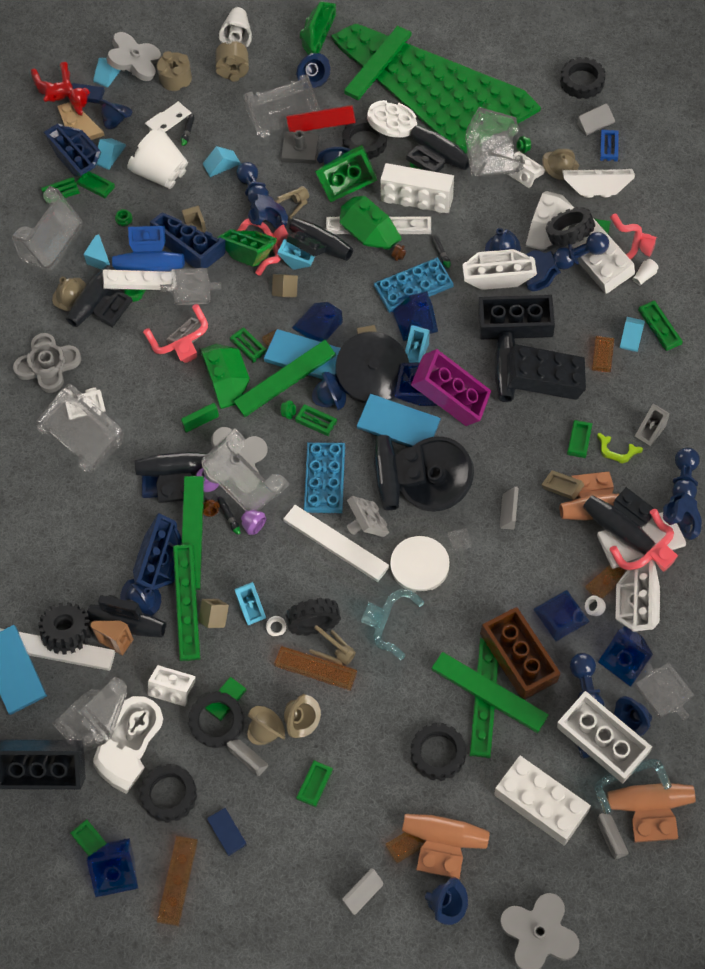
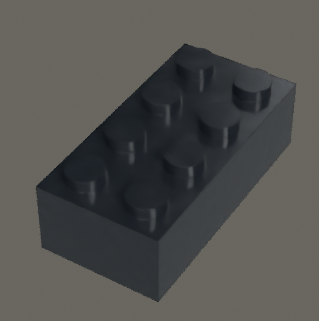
[478,295,555,340]
[507,344,586,400]
[0,740,86,790]

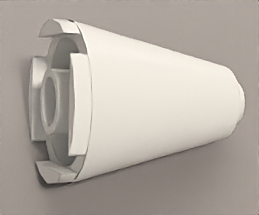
[219,7,252,48]

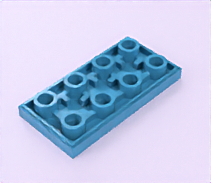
[374,257,454,313]
[264,329,341,379]
[357,394,441,447]
[304,442,345,513]
[0,625,47,715]

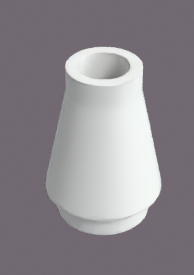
[633,259,659,285]

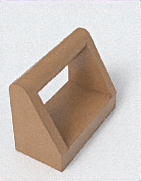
[91,621,134,656]

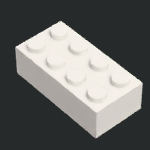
[381,163,454,213]
[564,218,635,294]
[557,691,652,783]
[494,756,591,846]

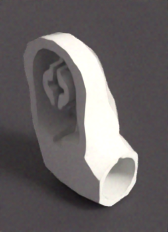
[93,696,163,794]

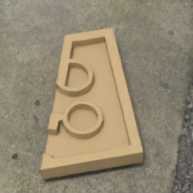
[57,102,104,140]

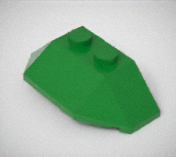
[300,1,336,55]
[340,196,402,250]
[217,229,277,267]
[200,344,250,409]

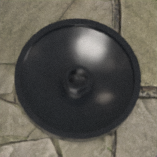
[335,332,410,404]
[400,436,474,512]

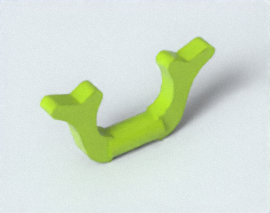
[597,433,643,463]

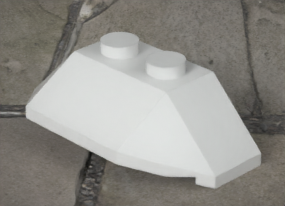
[562,169,635,198]
[526,191,574,251]
[462,249,537,290]
[615,560,660,632]

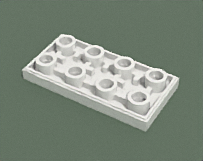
[597,512,686,569]

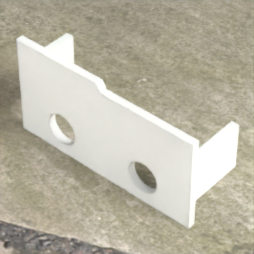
[145,101,191,132]

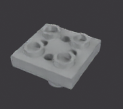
[347,496,389,537]

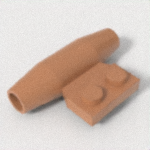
[559,472,619,520]
[607,783,695,843]
[402,814,490,879]

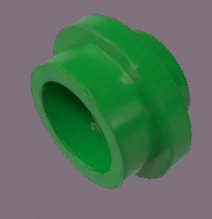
[516,136,531,154]
[115,209,133,226]
[281,400,296,419]

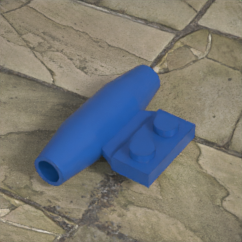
[112,226,185,271]

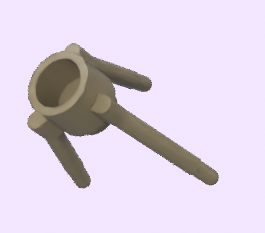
[275,186,309,219]
[309,625,356,666]

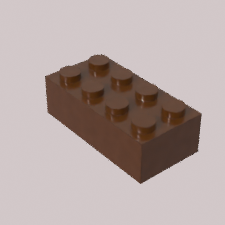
[480,607,561,700]

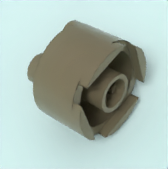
[215,41,249,82]
[157,51,192,91]

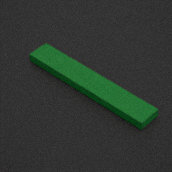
[344,25,411,101]
[234,340,336,417]
[182,476,204,590]
[173,544,201,661]
[470,638,498,758]
[432,652,549,734]

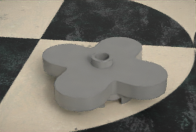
[107,32,161,81]
[13,333,81,393]
[204,427,268,492]
[500,893,579,969]

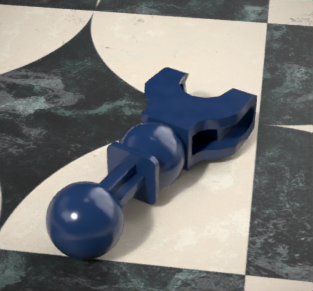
[236,162,288,228]
[525,232,609,291]
[663,447,702,540]
[570,653,605,759]

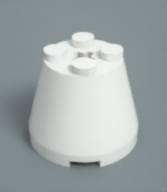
[127,128,188,189]

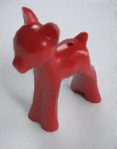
[31,62,90,116]

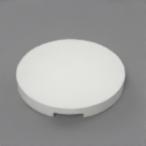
[367,100,417,138]
[390,536,449,592]

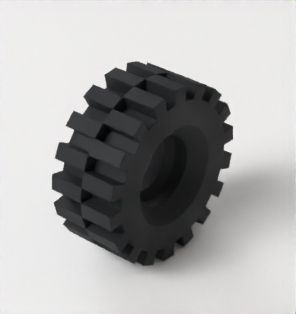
[38,602,91,655]

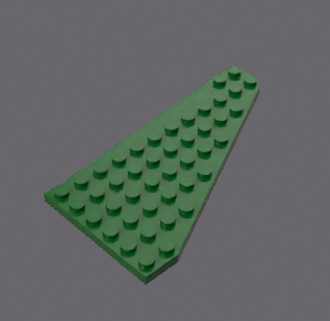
[331,24,541,153]

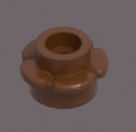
[391,244,407,261]
[203,499,219,517]

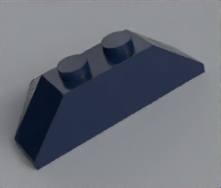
[44,124,101,176]
[133,513,182,591]

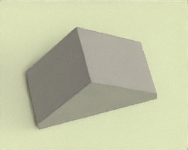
[635,404,670,446]

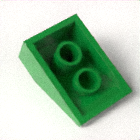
[315,145,377,203]

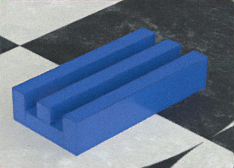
[600,130,619,161]

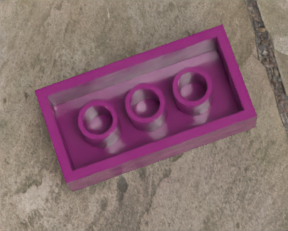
[411,349,491,426]

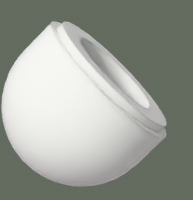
[585,596,606,616]
[266,616,286,636]

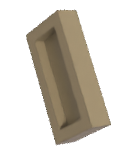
[542,470,584,500]

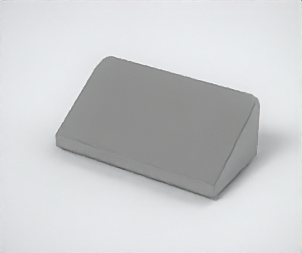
[577,103,615,136]
[166,317,207,344]
[500,487,519,530]
[227,739,268,776]
[597,813,629,860]
[342,868,383,915]

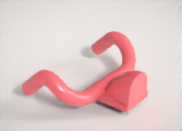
[610,214,656,260]
[237,218,289,276]
[143,304,208,363]
[609,509,678,572]

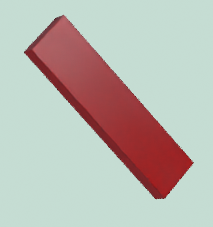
[286,105,356,132]

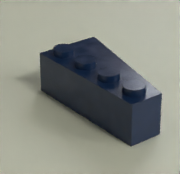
[150,212,226,273]

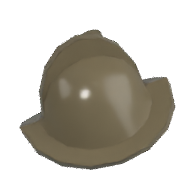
[542,148,579,180]
[52,277,86,311]
[284,694,321,738]
[247,706,286,745]

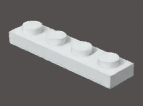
[102,270,176,290]

